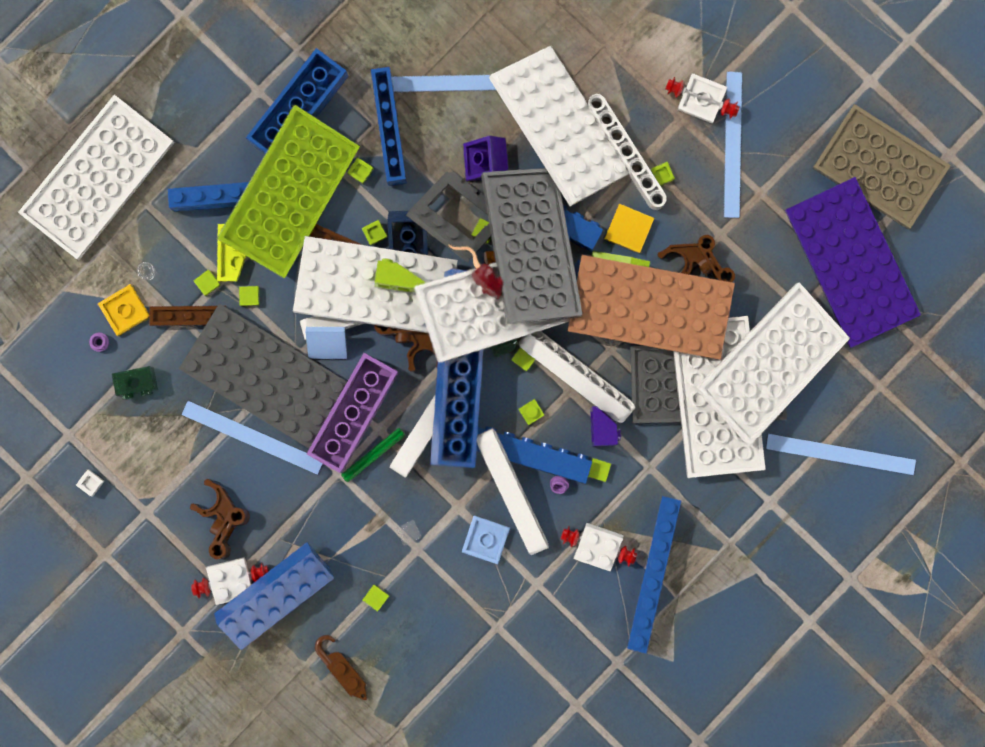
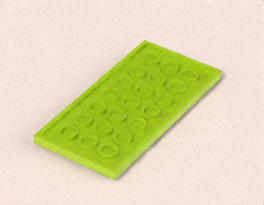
[217,105,360,278]

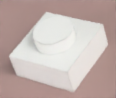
[76,470,104,497]

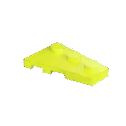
[217,224,246,282]

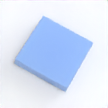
[305,327,347,359]
[462,515,510,564]

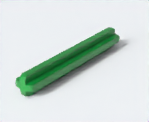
[341,428,405,482]

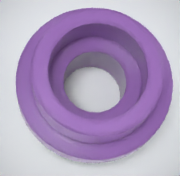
[89,333,109,352]
[550,476,569,494]

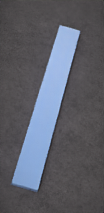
[724,72,742,218]
[392,75,496,92]
[182,401,323,475]
[766,434,916,475]

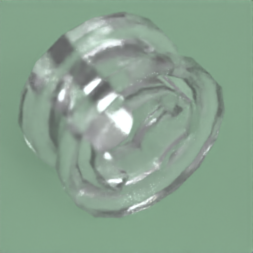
[137,262,156,280]

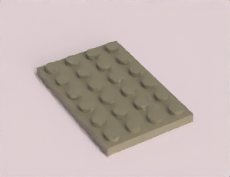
[813,104,951,230]

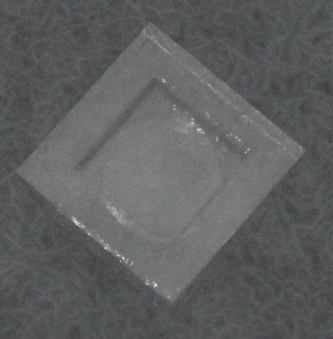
[396,520,422,545]

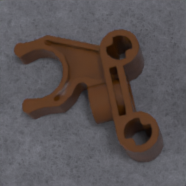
[657,235,735,283]
[374,325,438,372]
[190,479,250,559]

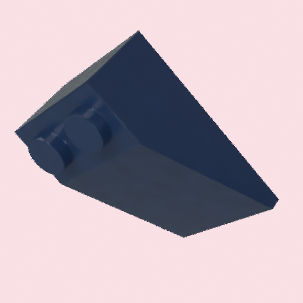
[387,211,428,255]

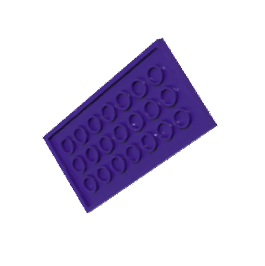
[784,177,921,348]

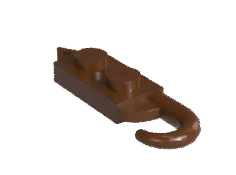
[315,635,367,700]

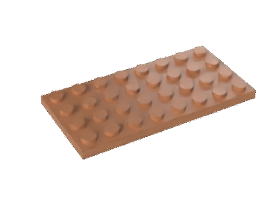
[568,255,735,360]

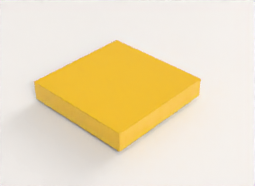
[605,204,654,254]
[98,284,149,337]

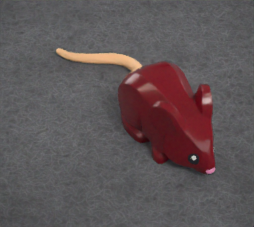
[448,245,503,299]

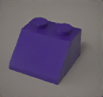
[463,135,508,181]
[590,406,621,446]

